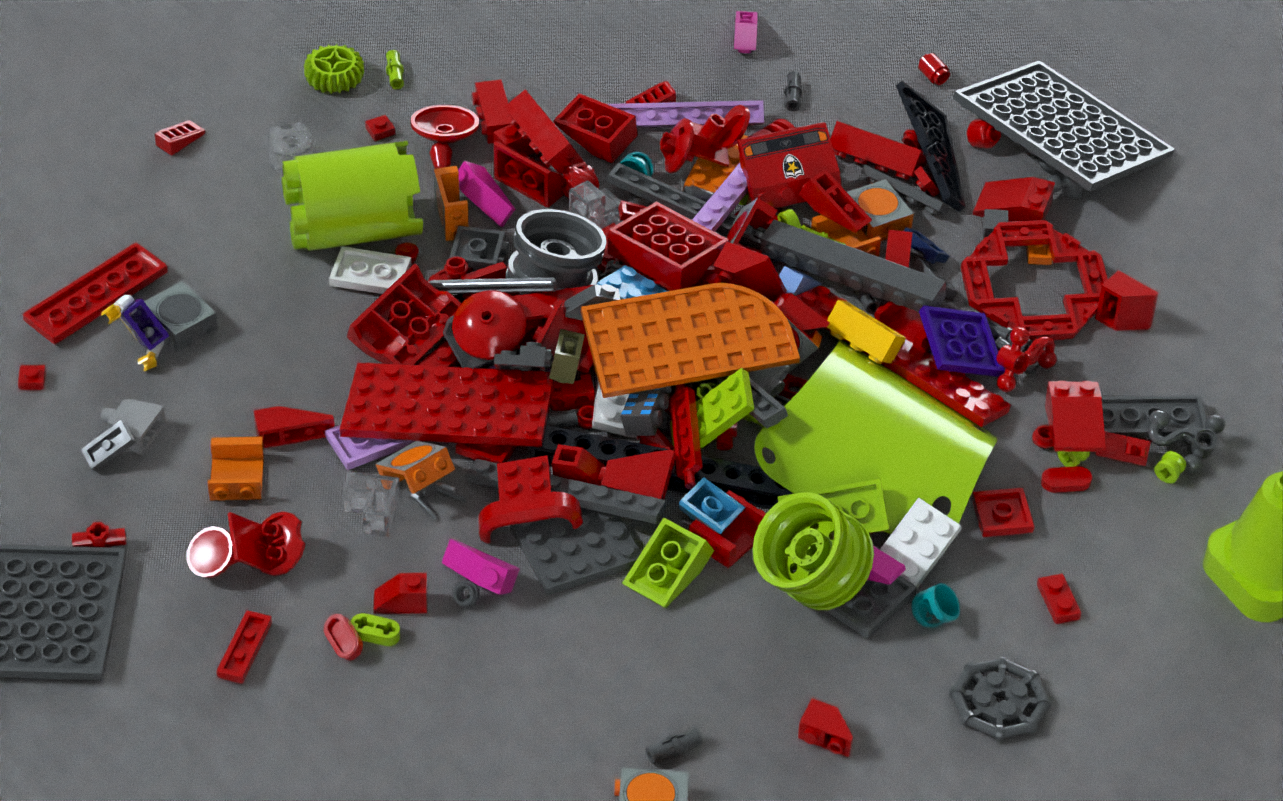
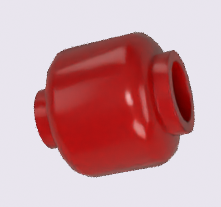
[966,119,1001,148]

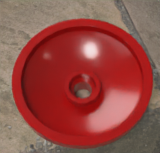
[411,105,479,143]
[452,290,527,360]

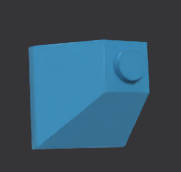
[679,477,745,534]

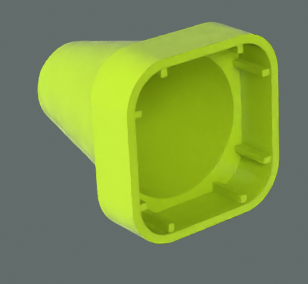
[1203,471,1283,622]

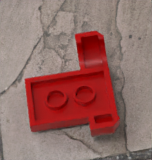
[478,455,583,544]

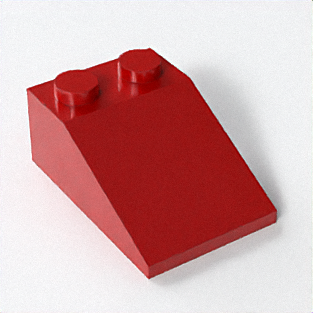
[553,93,638,163]
[973,177,1055,222]
[1045,380,1106,452]

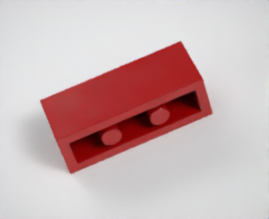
[471,79,512,144]

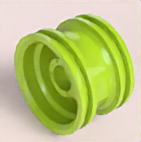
[753,492,874,610]

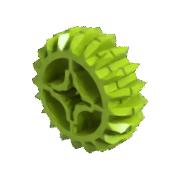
[304,44,364,94]

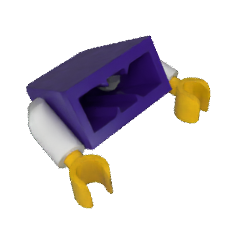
[101,295,169,372]

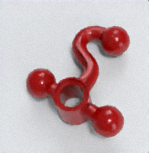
[996,327,1057,392]

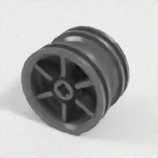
[505,209,607,295]

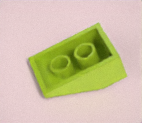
[622,518,714,609]

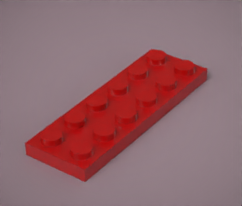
[22,242,168,345]

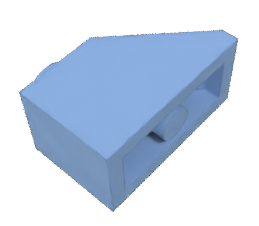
[779,266,822,296]

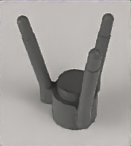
[407,481,467,521]

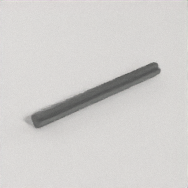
[429,277,558,294]

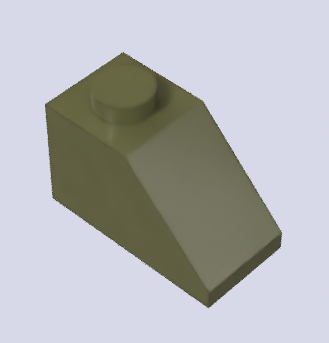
[549,329,585,384]

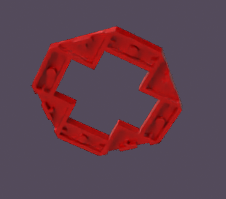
[960,220,1108,341]

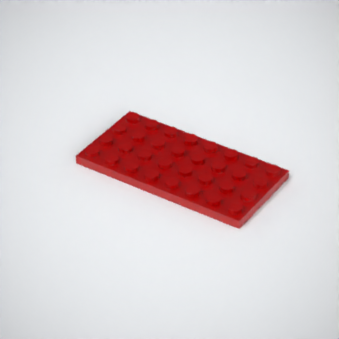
[340,362,555,447]

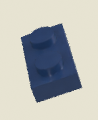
[904,227,950,264]

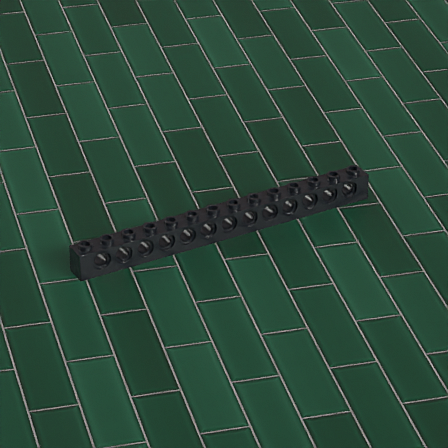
[530,425,794,510]

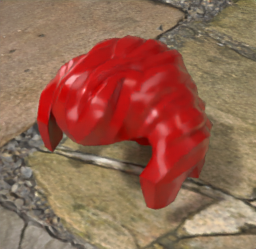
[561,165,600,202]

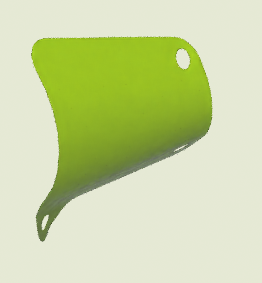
[754,339,998,534]

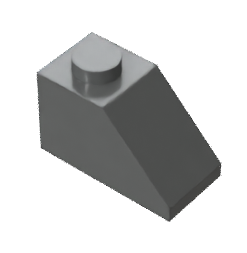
[564,284,620,320]

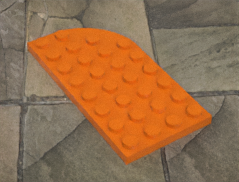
[581,283,800,398]

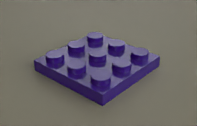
[919,305,1005,377]

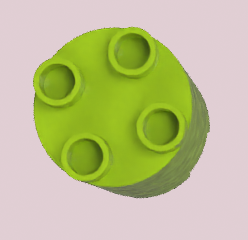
[281,140,423,251]

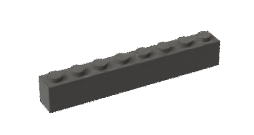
[760,219,946,313]

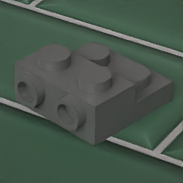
[449,226,509,271]
[494,342,553,372]

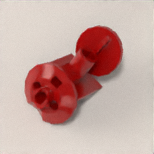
[660,105,750,174]
[187,511,306,578]

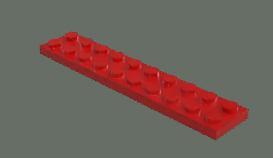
[796,285,1011,427]

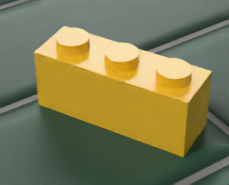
[827,300,906,365]

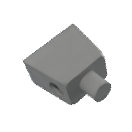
[100,399,166,455]

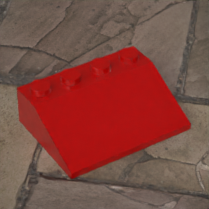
[607,201,729,290]

